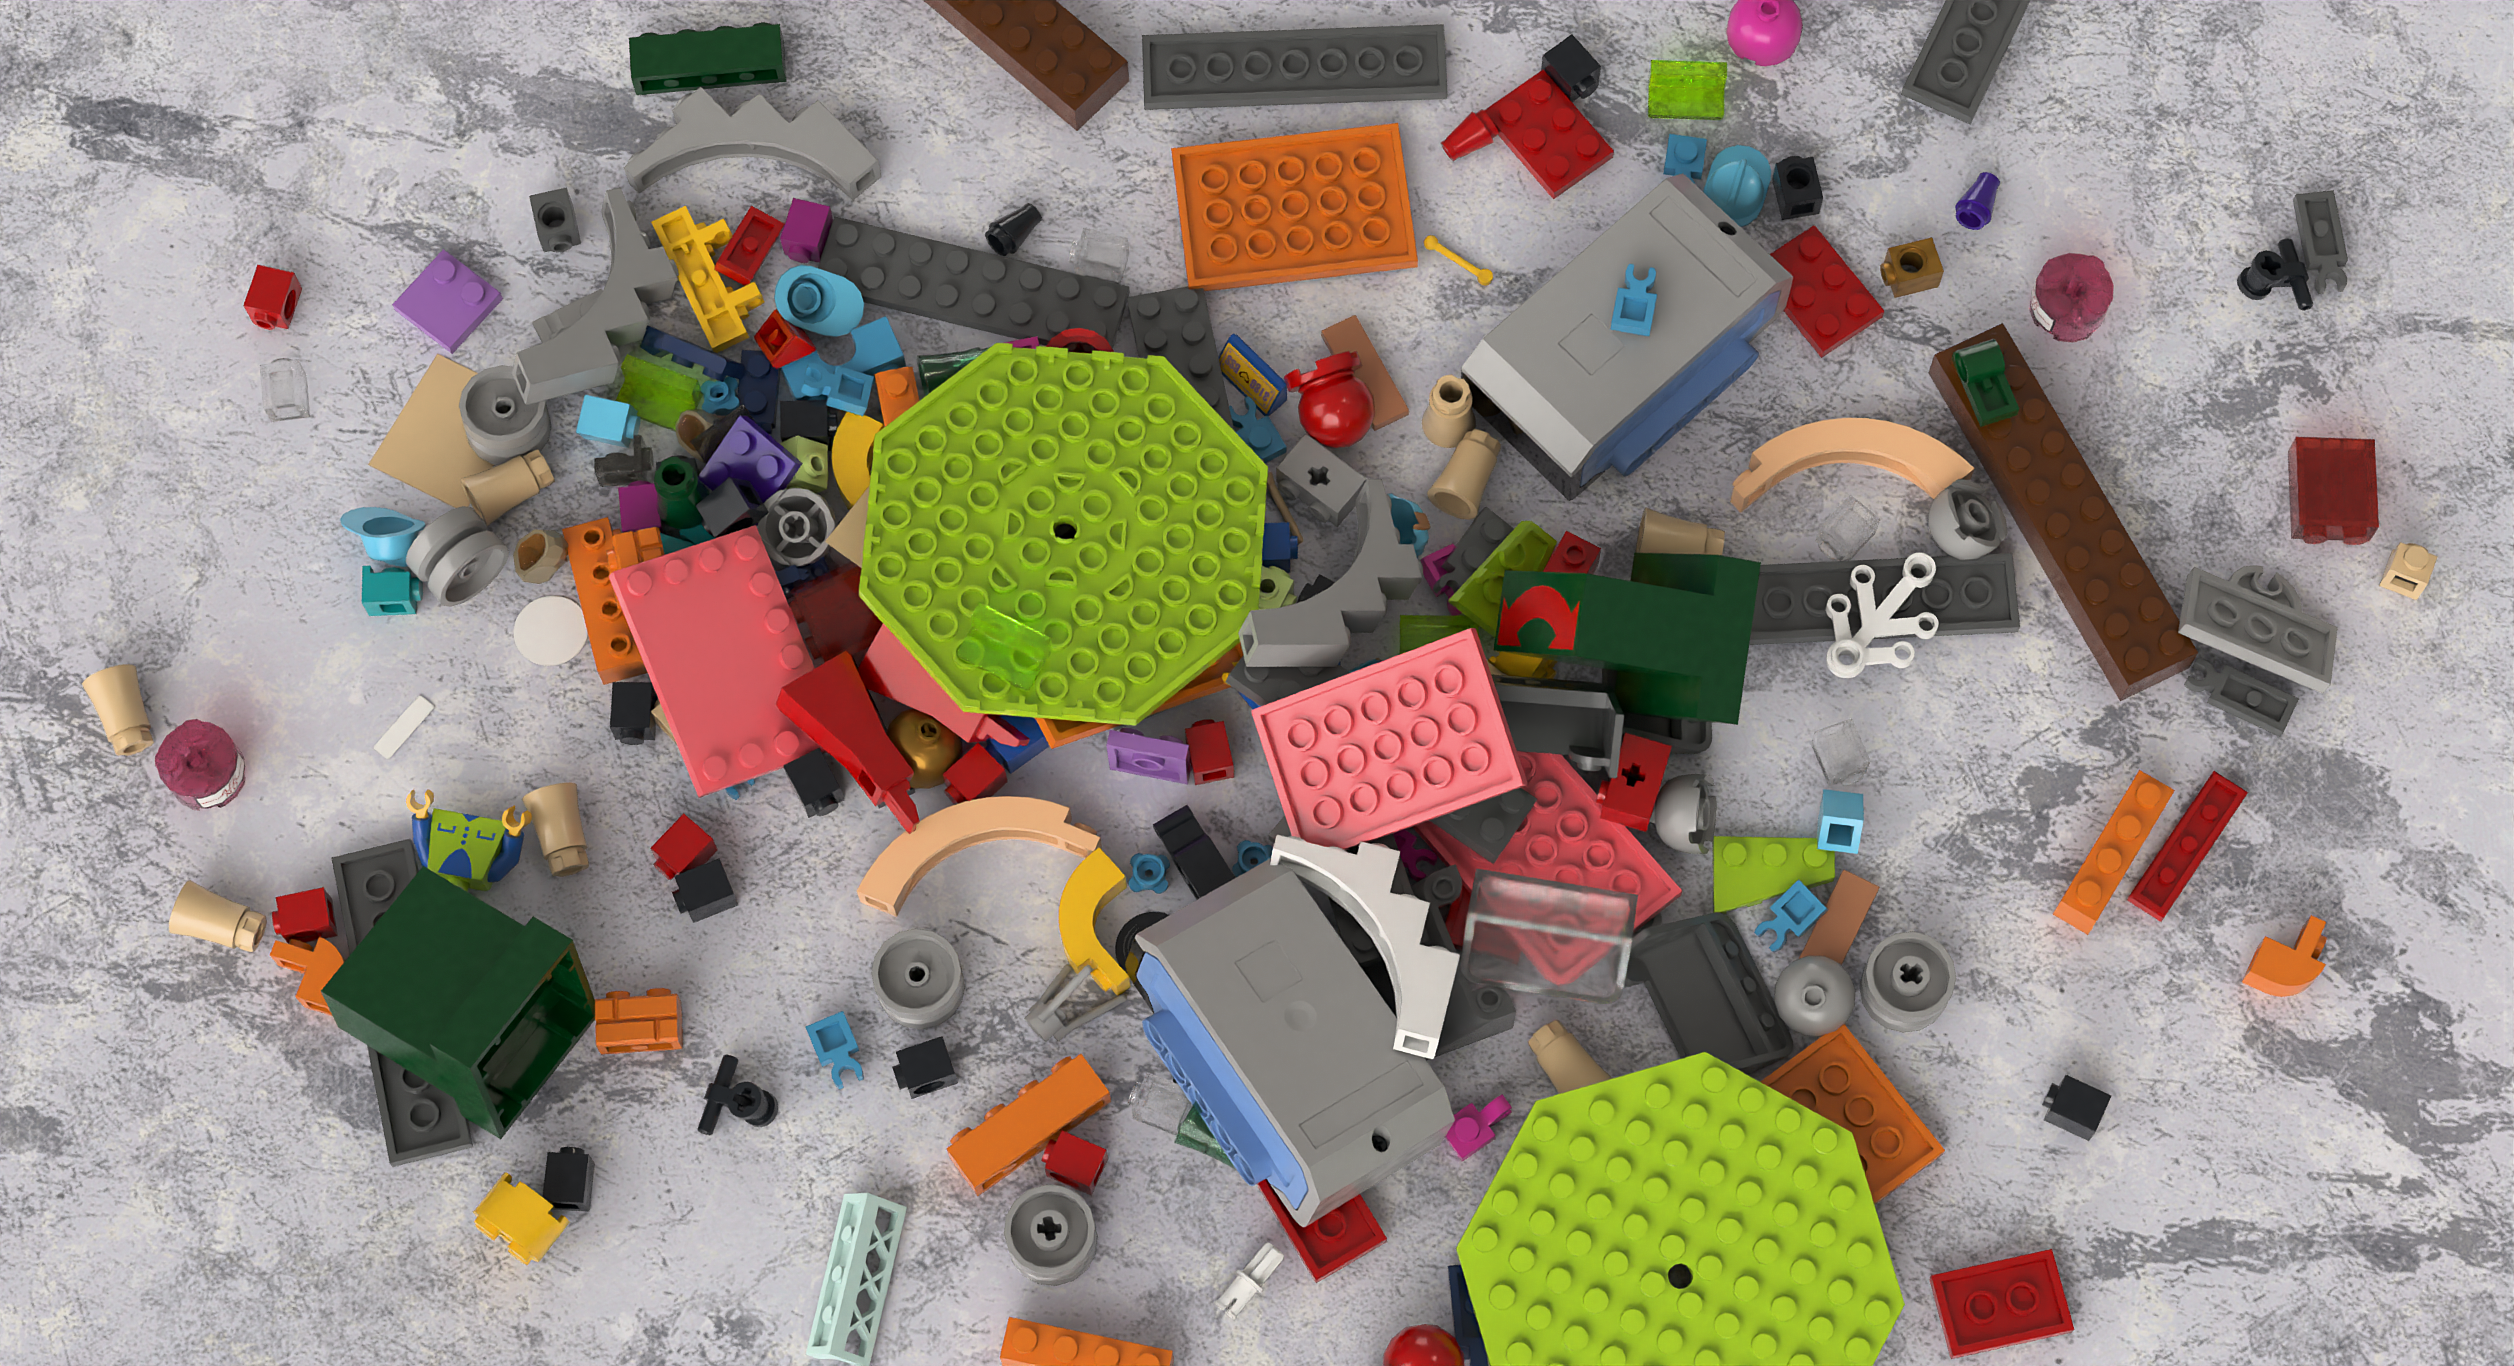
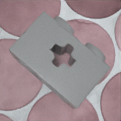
[1276,434,1367,527]

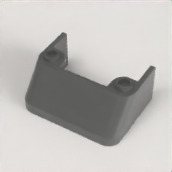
[1491,674,1624,778]

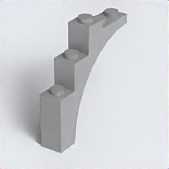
[624,87,882,200]
[512,187,679,405]
[1238,479,1423,667]

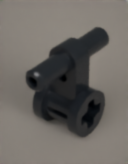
[2237,238,2313,311]
[697,1054,778,1136]

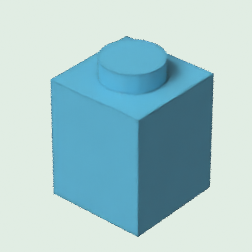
[576,395,640,448]
[1817,789,1864,854]

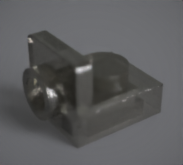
[594,435,654,487]

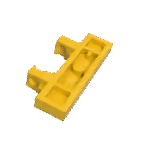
[651,206,765,353]

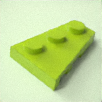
[1448,521,1557,638]
[1712,836,1835,914]

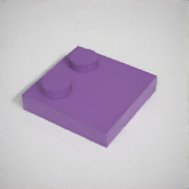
[392,249,503,354]
[1106,728,1191,785]

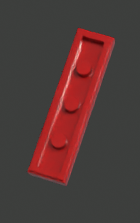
[2127,771,2248,922]

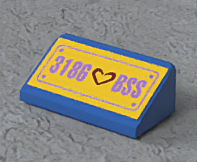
[1218,333,1287,416]

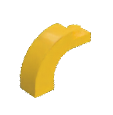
[832,412,884,511]
[1058,847,1131,996]

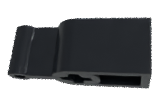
[1153,805,1235,900]

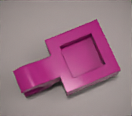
[1445,1094,1512,1162]

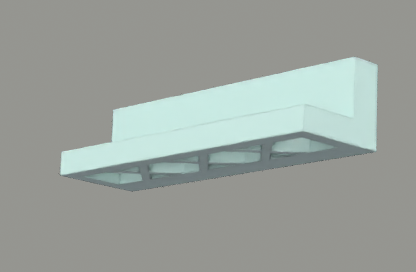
[806,1193,907,1366]

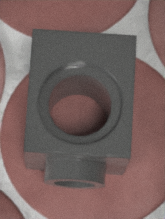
[529,187,581,252]

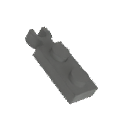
[2293,190,2348,294]
[1433,507,1514,606]
[2184,658,2299,737]

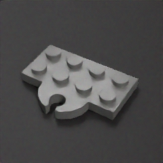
[2178,565,2338,693]

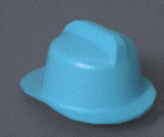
[1703,145,1771,227]
[774,265,864,337]
[340,507,426,567]

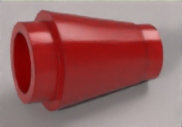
[1440,109,1499,162]

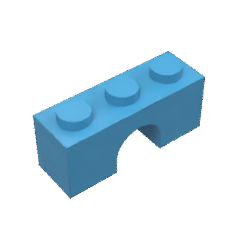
[780,316,906,401]

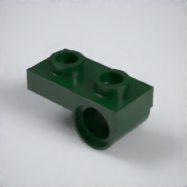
[1951,339,2019,427]

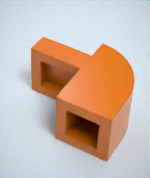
[2242,915,2327,997]
[270,937,346,1016]

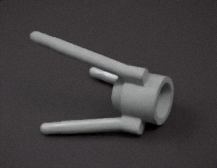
[1024,964,1127,1042]

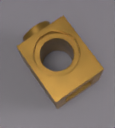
[1880,237,1944,298]

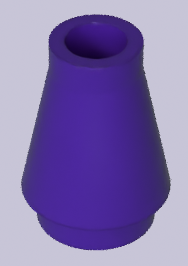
[1955,172,2000,230]

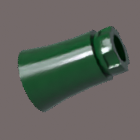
[654,457,710,529]

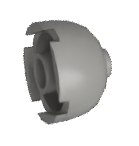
[1928,479,2008,560]
[757,488,837,567]
[1650,774,1717,854]
[1774,955,1856,1037]

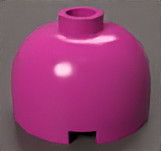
[1726,0,1803,66]

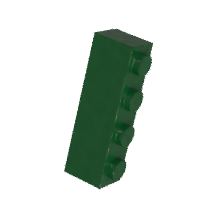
[629,22,787,95]

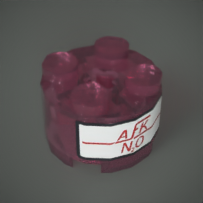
[2029,253,2114,342]
[155,719,246,811]

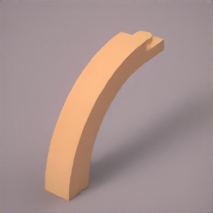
[1730,418,1975,513]
[856,796,1102,917]

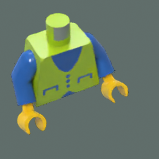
[406,789,532,892]

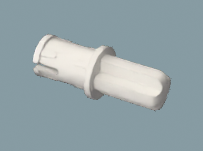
[1214,1242,1284,1320]

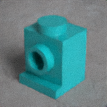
[361,565,423,616]

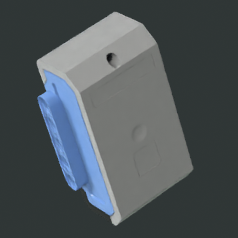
[1461,173,1793,501]
[1125,858,1455,1227]

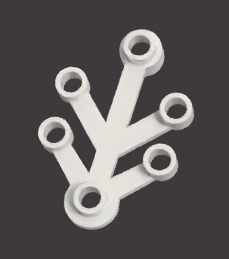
[1826,553,1939,678]

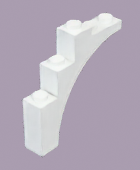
[1270,835,1460,1059]

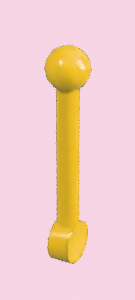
[1423,235,1493,286]

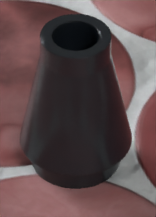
[985,203,1042,256]

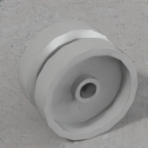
[459,365,551,465]
[405,506,509,607]
[871,928,965,1030]
[1859,931,1956,1033]
[1004,1184,1098,1286]

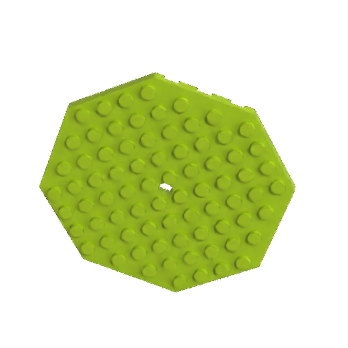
[859,343,1268,726]
[1455,1052,1905,1366]

